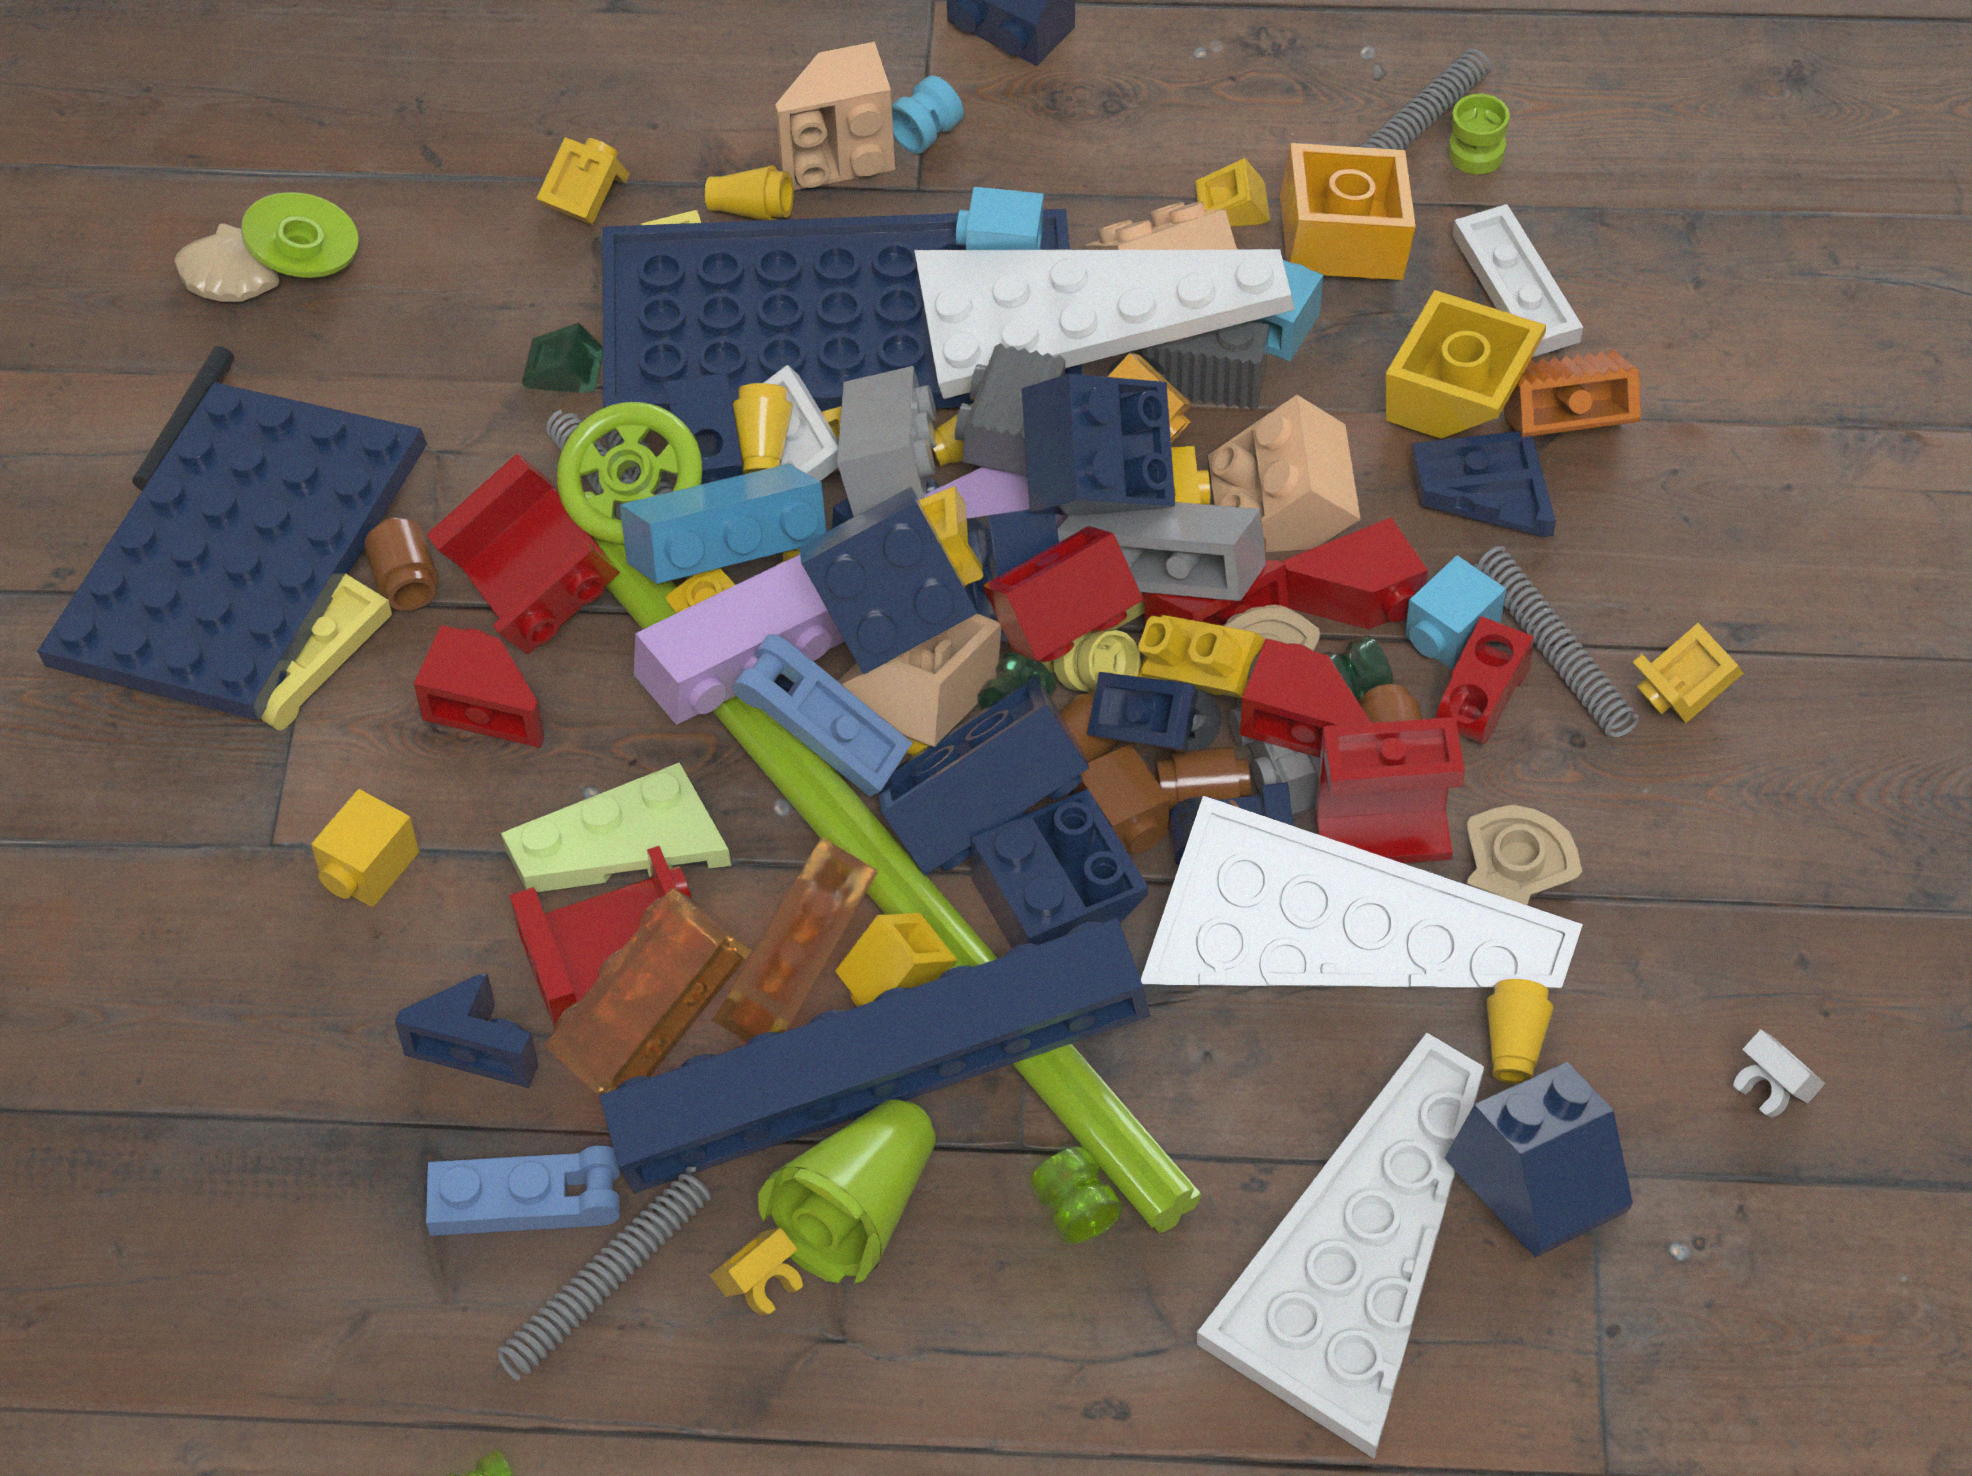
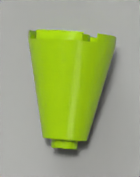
[758,1099,936,1283]

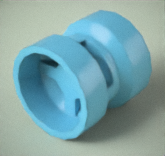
[892,75,964,154]

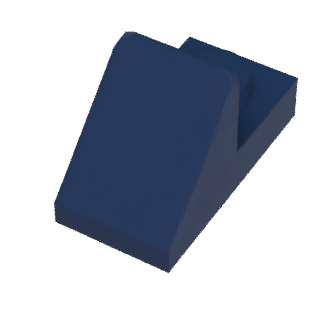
[1087,672,1199,754]
[395,973,538,1088]

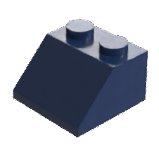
[947,0,1075,66]
[1444,1062,1633,1258]

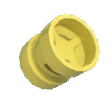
[1053,630,1141,692]

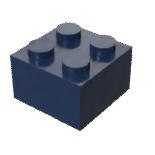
[799,486,978,674]

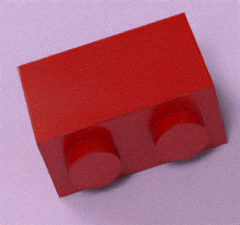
[983,526,1144,662]

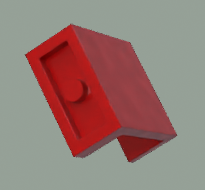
[426,453,620,655]
[1315,717,1465,863]
[509,846,713,1035]

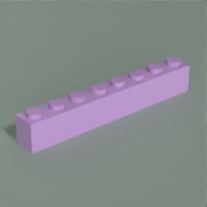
[634,467,1069,725]

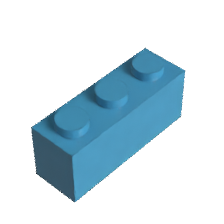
[620,464,826,584]

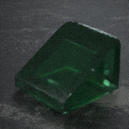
[522,323,603,393]

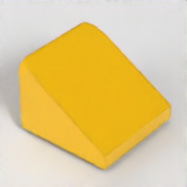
[1195,158,1270,227]

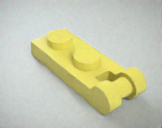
[261,574,392,731]

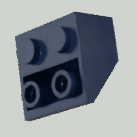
[1021,374,1175,516]
[971,789,1149,948]

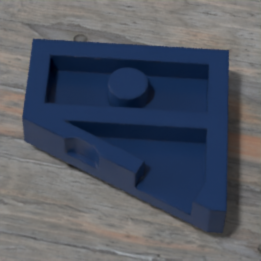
[1410,431,1556,537]

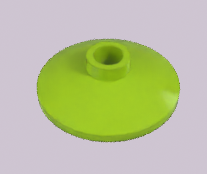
[241,192,359,278]

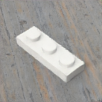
[1452,204,1583,357]

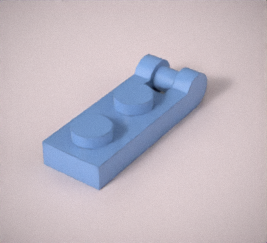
[732,634,912,797]
[426,1146,620,1236]

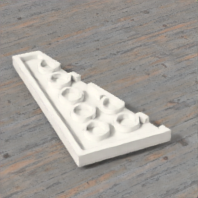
[914,249,1295,399]
[1141,796,1583,989]
[1197,1033,1484,1459]

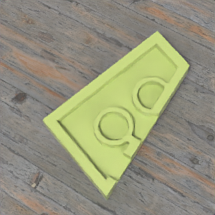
[501,762,732,892]

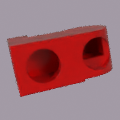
[1436,616,1534,744]

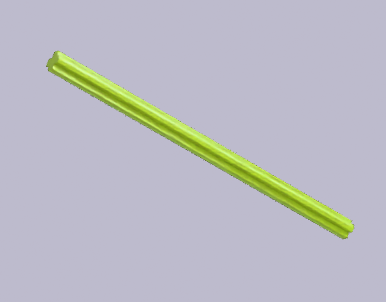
[584,491,1201,1233]

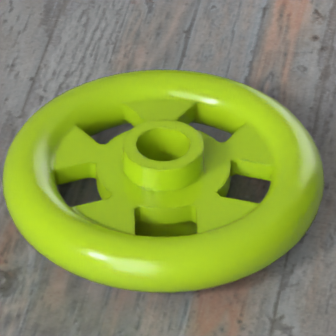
[557,402,702,544]

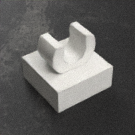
[1733,1029,1826,1118]

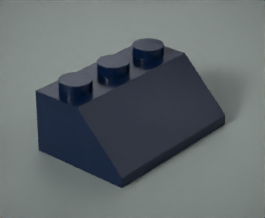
[879,675,1090,875]

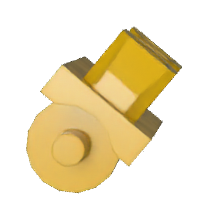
[1138,615,1265,698]

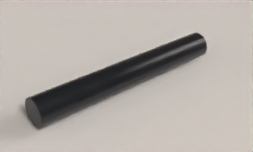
[132,346,234,491]

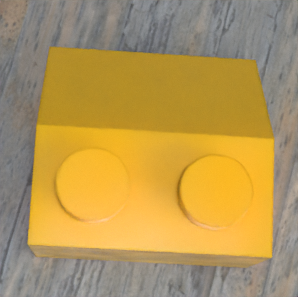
[1385,290,1546,439]

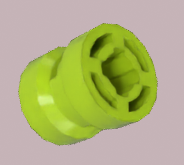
[1448,93,1510,175]

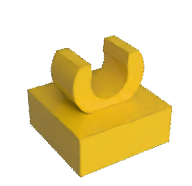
[709,1227,803,1316]

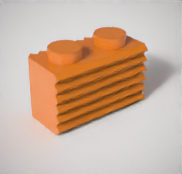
[1504,349,1641,437]

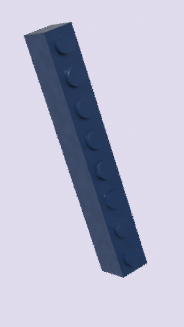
[599,918,1150,1194]

